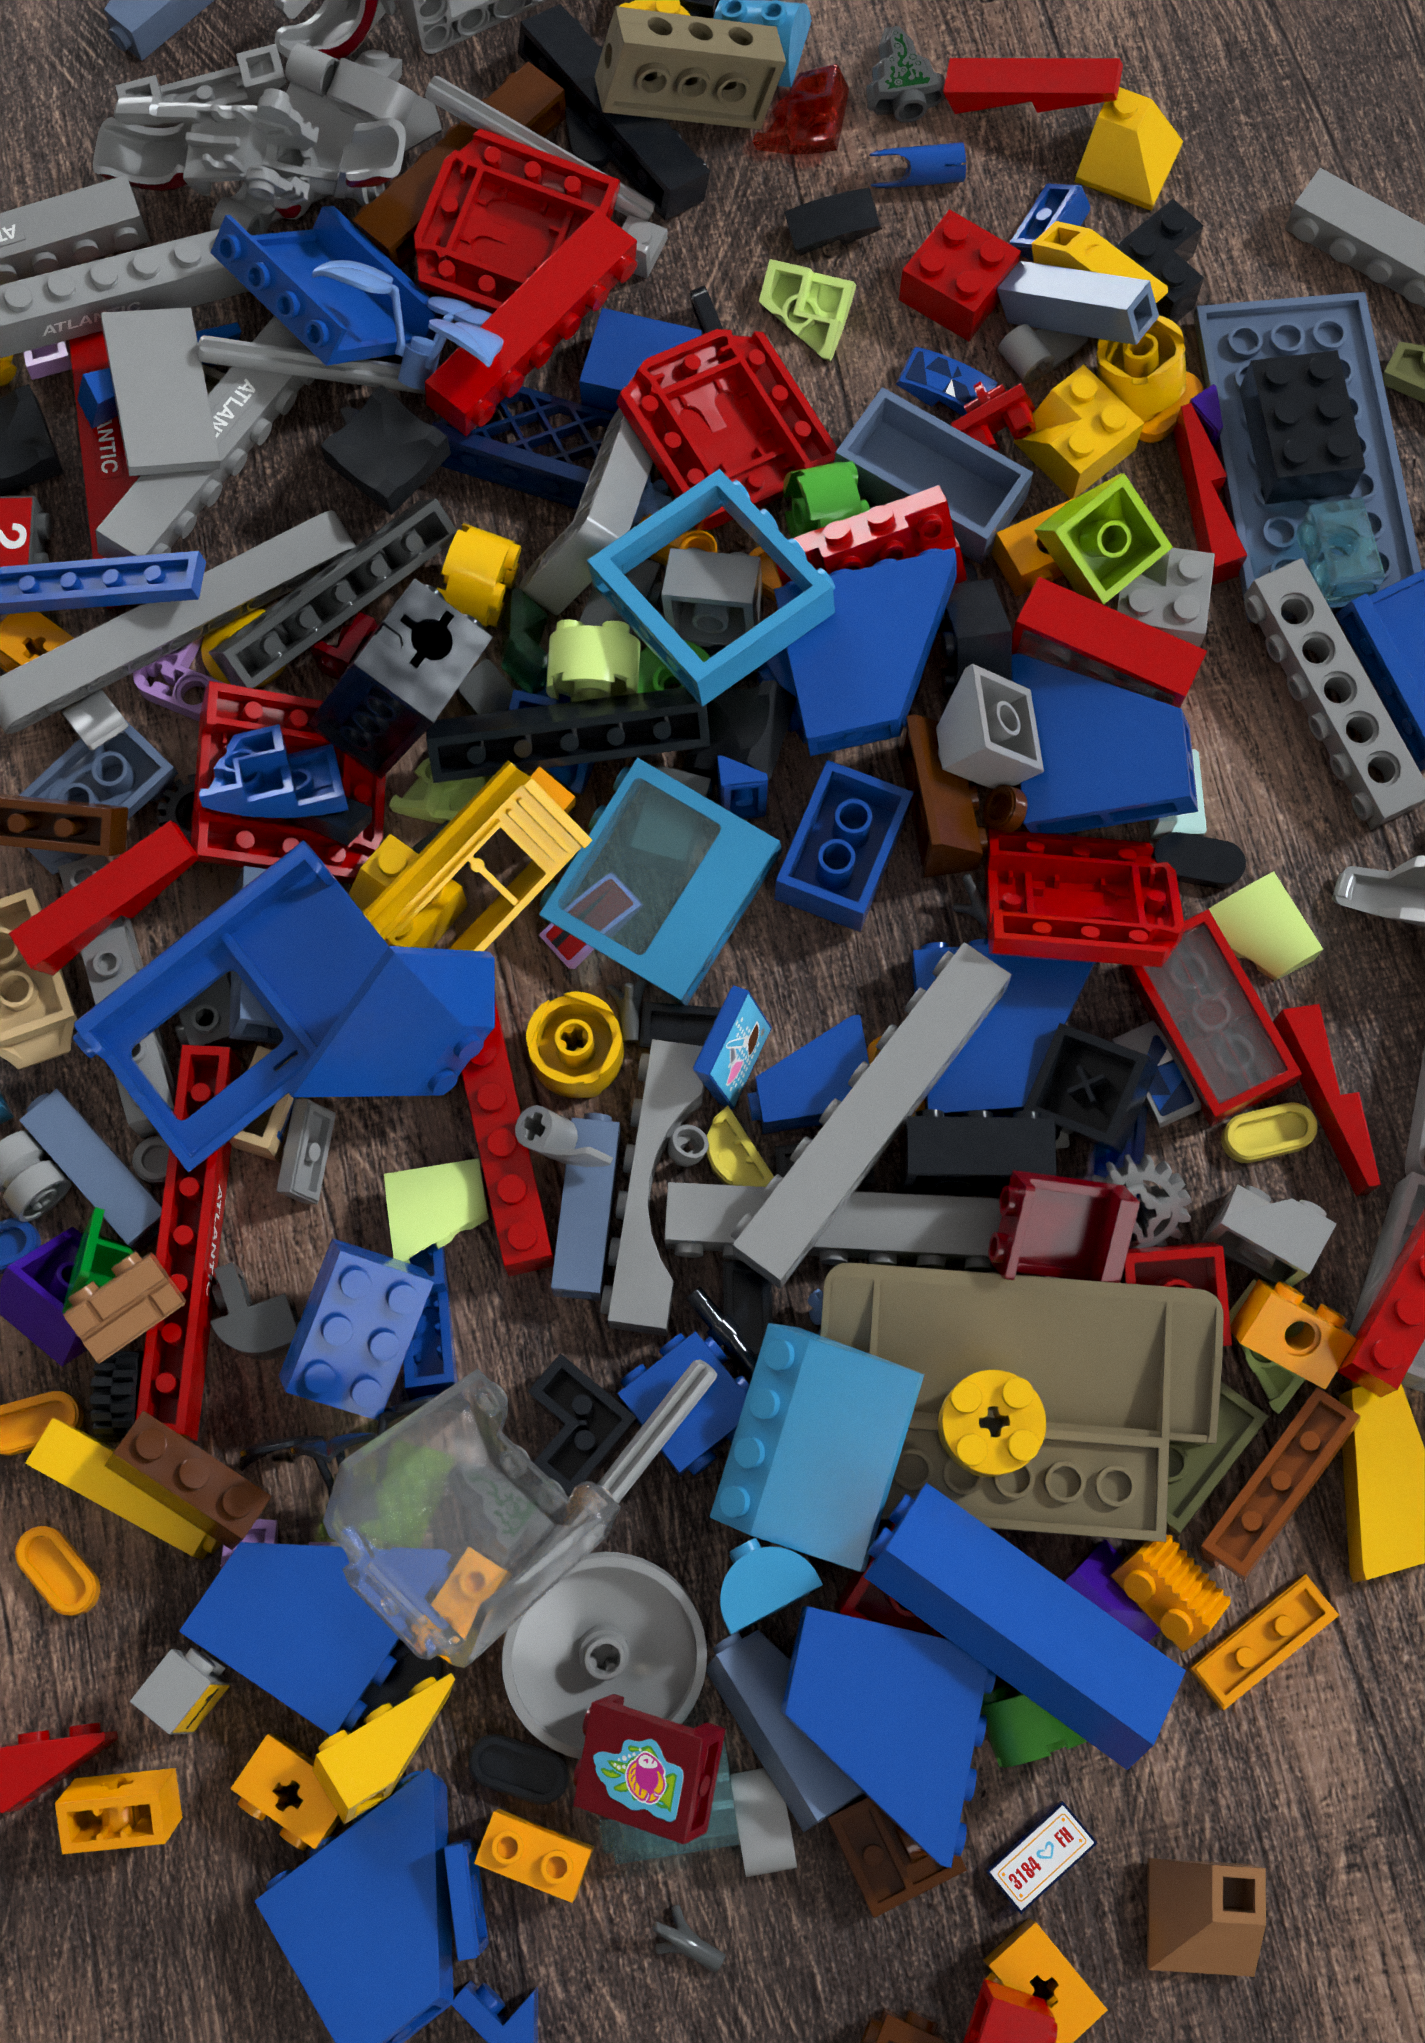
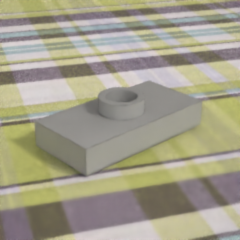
[276,1099,336,1204]

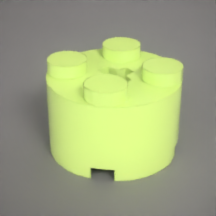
[546,619,640,702]

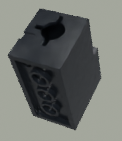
[306,578,493,779]

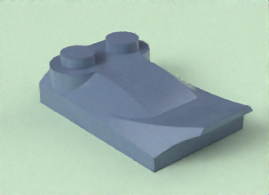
[18,721,178,875]

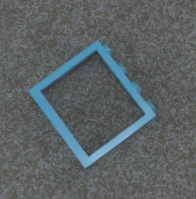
[587,469,835,707]

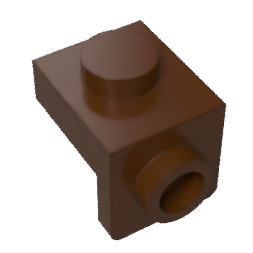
[860,2008,947,2043]

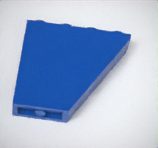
[774,548,957,756]
[1011,653,1198,835]
[912,939,1096,1118]
[179,1542,454,1736]
[780,1606,996,1868]
[255,1768,454,2043]

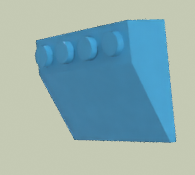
[710,1323,925,1572]

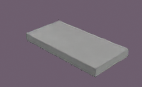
[101,307,221,476]

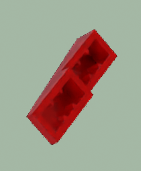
[943,58,1123,114]
[1173,403,1248,586]
[8,821,199,976]
[1272,1004,1381,1197]

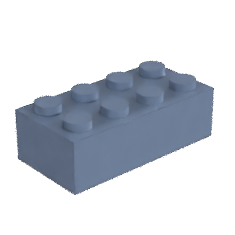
[834,387,1033,565]

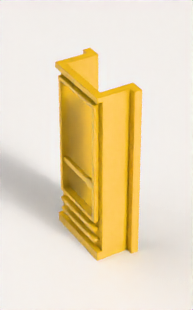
[363,761,592,951]

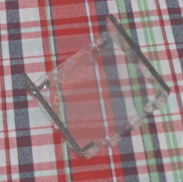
[323,1368,621,1668]

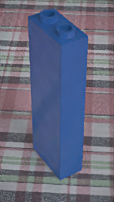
[864,1482,1186,1770]

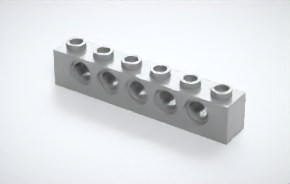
[1244,558,1425,830]
[58,855,177,1138]

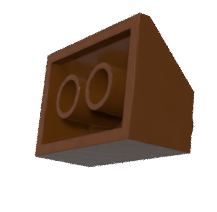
[899,715,988,878]

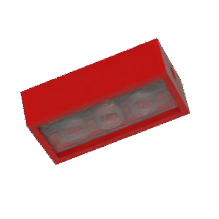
[1012,577,1207,708]
[1122,909,1302,1127]

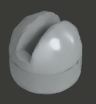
[668,1125,709,1167]

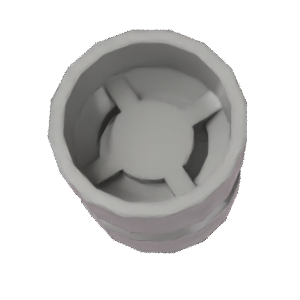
[0,1130,71,1222]

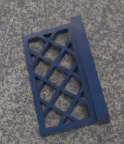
[431,386,614,509]

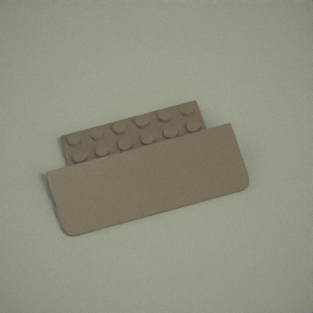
[820,1263,1224,1542]

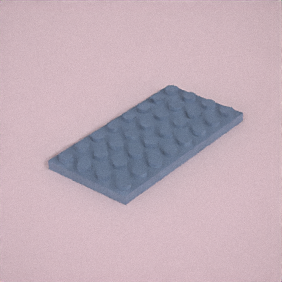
[1193,292,1422,623]

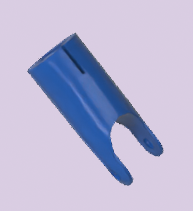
[869,142,966,189]

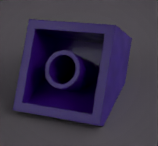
[0,1227,87,1367]

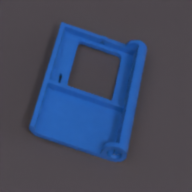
[73,840,389,1172]

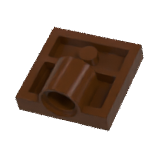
[827,1797,967,1918]

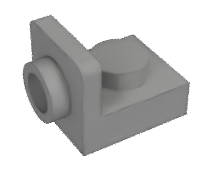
[622,215,668,279]

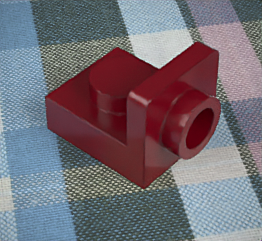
[310,612,377,679]

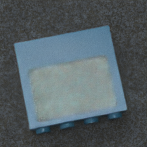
[539,757,783,1005]

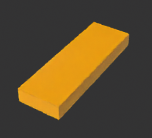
[1188,1574,1339,1710]

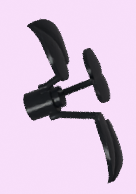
[239,1393,469,1526]

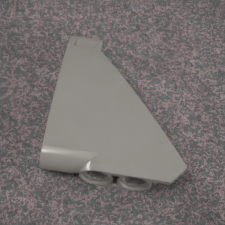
[210,42,442,235]

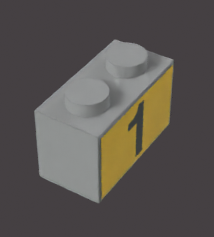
[130,1648,232,1735]

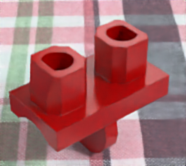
[951,381,1036,452]

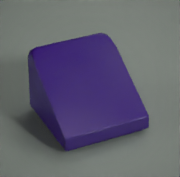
[1189,384,1223,450]

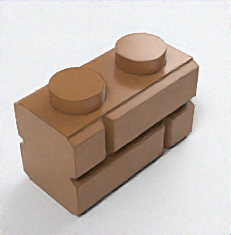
[63,1251,186,1364]

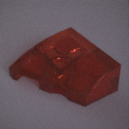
[753,64,849,155]

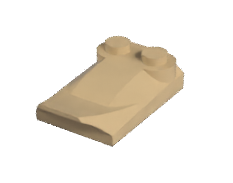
[0,888,77,1070]

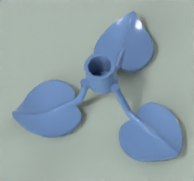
[311,260,504,390]

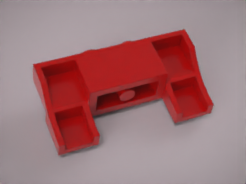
[773,485,967,587]

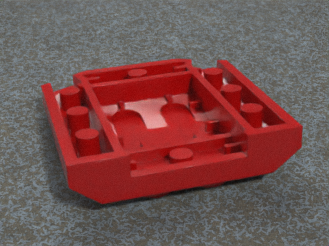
[414,128,620,314]
[616,329,838,530]
[191,681,386,884]
[985,829,1185,968]

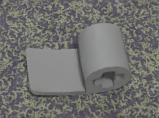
[998,324,1088,384]
[61,689,129,750]
[515,1105,613,1167]
[729,1768,797,1877]

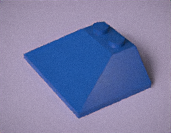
[287,946,495,1097]

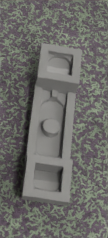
[115,44,287,127]

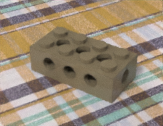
[594,6,786,130]

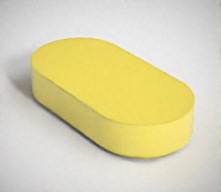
[1221,1102,1317,1163]

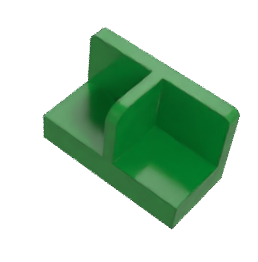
[62,1207,133,1313]

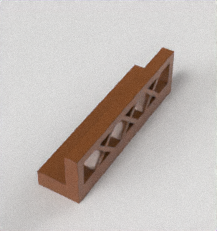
[1201,1387,1360,1581]

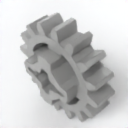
[1091,1154,1192,1249]

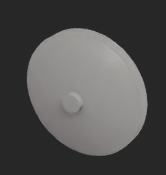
[501,1552,707,1759]

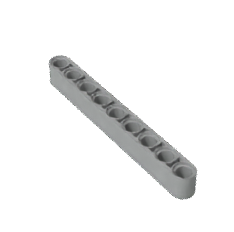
[0,510,356,734]

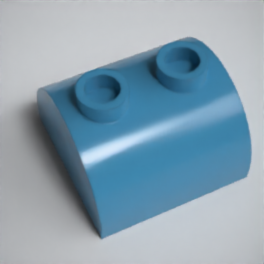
[713,0,812,87]
[720,1538,823,1636]

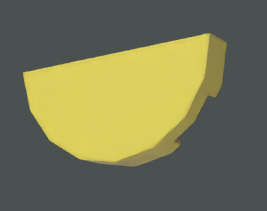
[706,1105,774,1187]

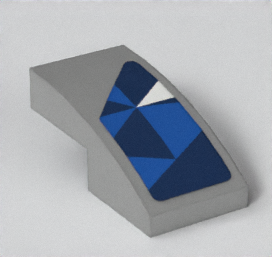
[1112,1020,1201,1129]

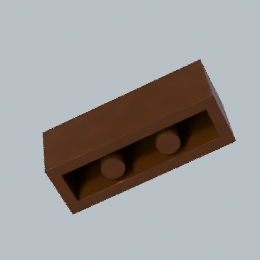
[0,794,128,856]
[104,1411,272,1550]

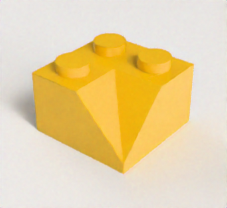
[1014,365,1144,499]
[348,834,468,948]

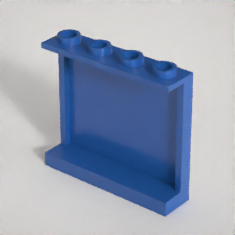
[210,206,444,366]
[1336,569,1425,772]

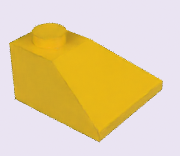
[1074,87,1183,211]

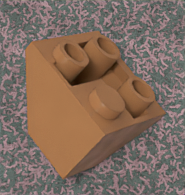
[1147,1858,1266,1977]

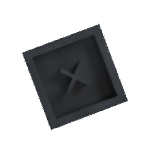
[1023,1023,1158,1155]

